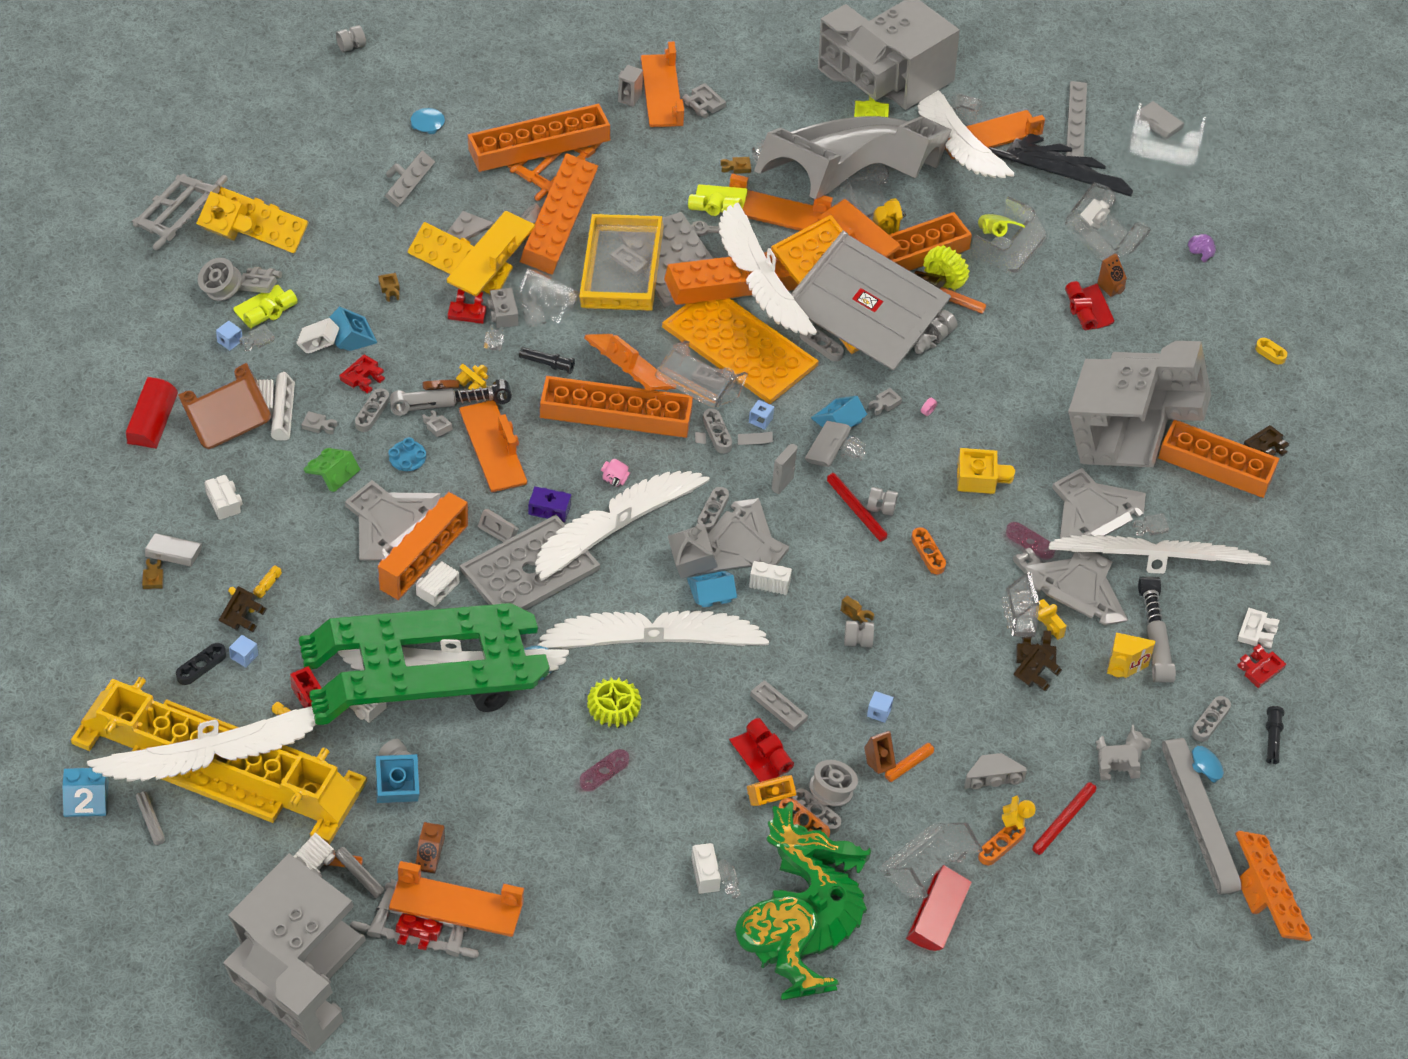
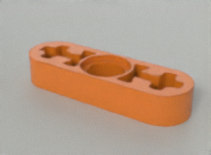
[911,527,946,574]
[779,798,830,838]
[978,825,1026,865]

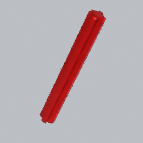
[827,473,888,542]
[1032,782,1097,855]

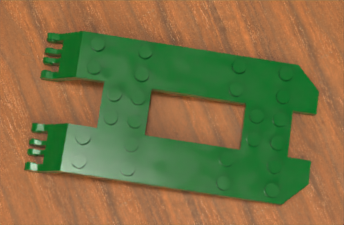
[298,603,550,725]

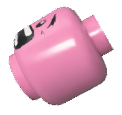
[601,459,630,487]

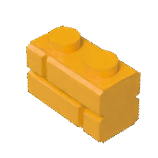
[747,775,796,806]

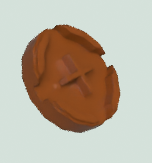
[422,380,460,390]

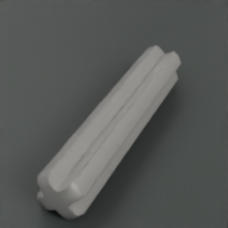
[136,791,165,845]
[335,847,384,898]

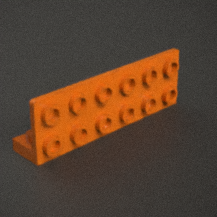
[641,41,684,127]
[945,110,1045,159]
[729,174,833,231]
[389,861,524,937]

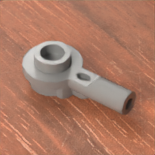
[691,221,720,236]

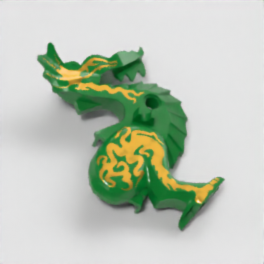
[735,802,871,1000]

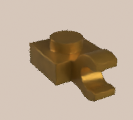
[840,595,874,624]

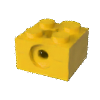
[196,191,255,241]
[957,448,1015,494]

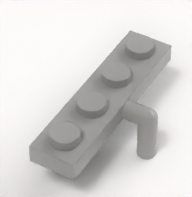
[385,150,435,207]

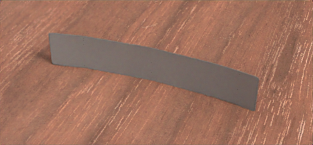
[695,431,773,445]

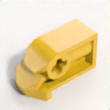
[873,198,903,235]

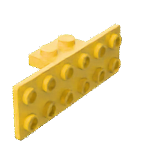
[217,187,309,253]
[447,211,535,296]
[408,222,513,294]

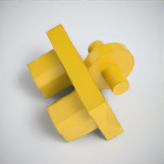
[456,364,489,390]
[1002,795,1036,830]

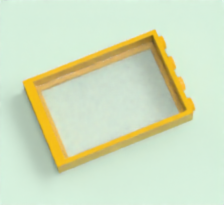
[579,214,664,310]

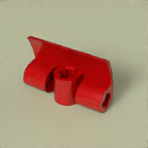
[1065,281,1115,331]
[729,718,794,782]

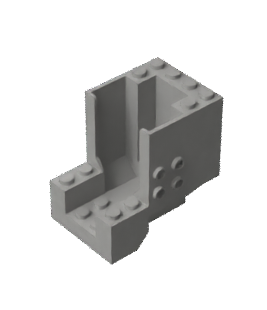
[818,0,960,110]
[1068,341,1211,468]
[223,853,366,1053]

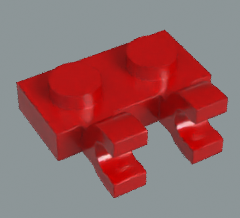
[447,289,487,324]
[339,354,385,394]
[1237,644,1286,689]
[395,913,443,950]

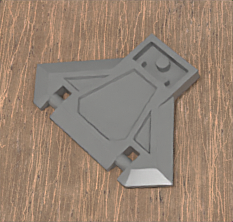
[1052,468,1146,539]
[345,480,441,561]
[699,498,789,574]
[1024,552,1128,625]

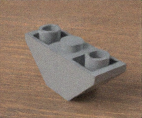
[964,753,1027,789]

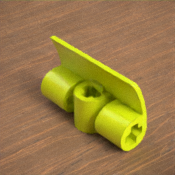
[688,184,747,216]
[978,214,1025,237]
[233,284,298,328]

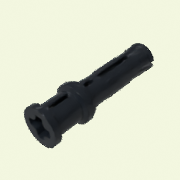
[519,347,575,374]
[1266,706,1284,764]

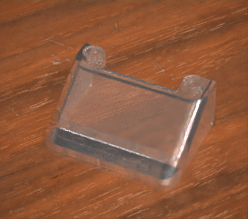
[834,163,907,221]

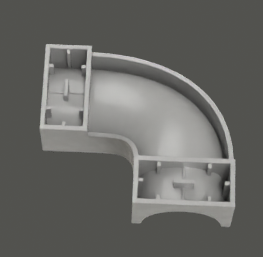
[754,116,952,199]

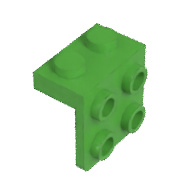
[304,448,361,492]

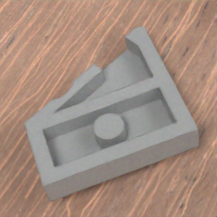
[447,211,493,240]

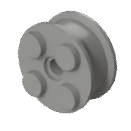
[198,258,242,301]
[809,760,858,806]

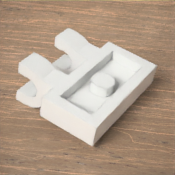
[1238,608,1280,649]

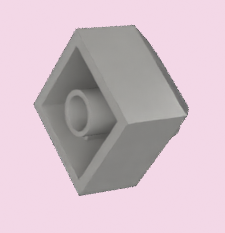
[668,524,718,578]

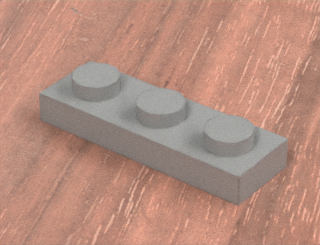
[750,680,808,732]

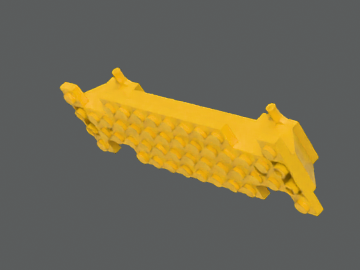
[71,677,367,845]

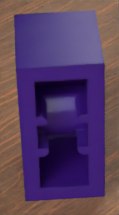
[528,486,571,522]

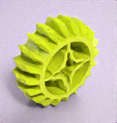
[923,245,970,291]
[587,677,641,728]

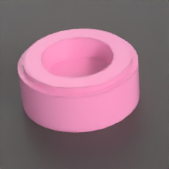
[921,397,937,416]

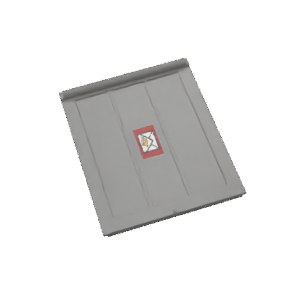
[791,231,951,371]

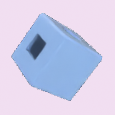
[216,321,243,351]
[749,400,774,430]
[229,635,258,668]
[867,691,894,723]

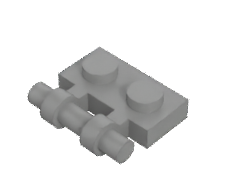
[682,83,726,119]
[238,267,282,293]

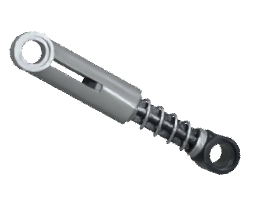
[389,379,512,416]
[1138,577,1176,682]

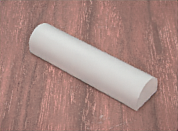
[271,372,295,440]

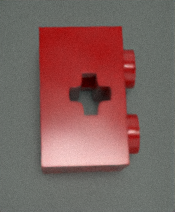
[290,666,322,708]

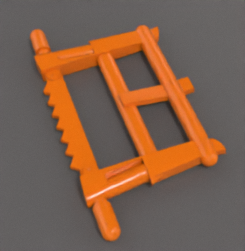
[507,143,602,201]

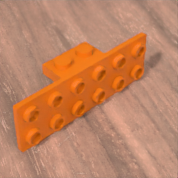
[817,199,901,257]
[584,334,677,391]
[459,400,527,492]
[1235,831,1312,941]

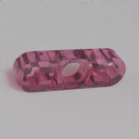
[1006,522,1055,560]
[580,749,629,791]

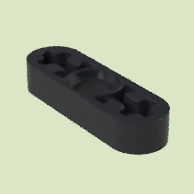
[176,643,226,685]

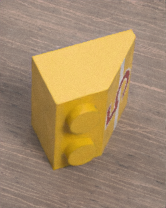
[1107,633,1155,678]

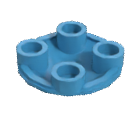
[411,108,445,134]
[388,437,426,471]
[1192,746,1224,783]

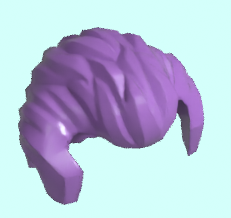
[1188,234,1216,262]

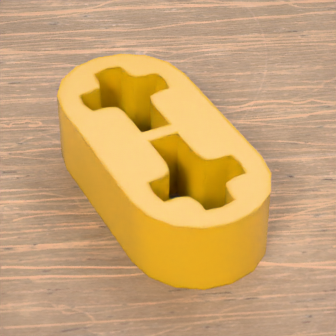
[1255,338,1287,365]

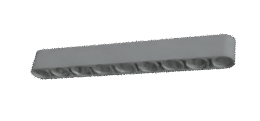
[1162,738,1241,895]

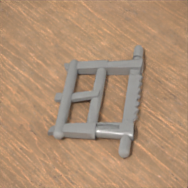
[131,174,228,250]
[350,879,479,958]

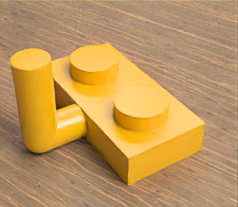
[1035,599,1067,640]

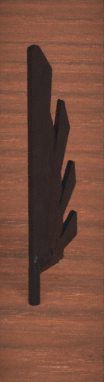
[989,133,1133,197]

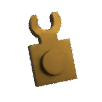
[720,157,751,174]
[378,273,400,302]
[142,558,164,589]

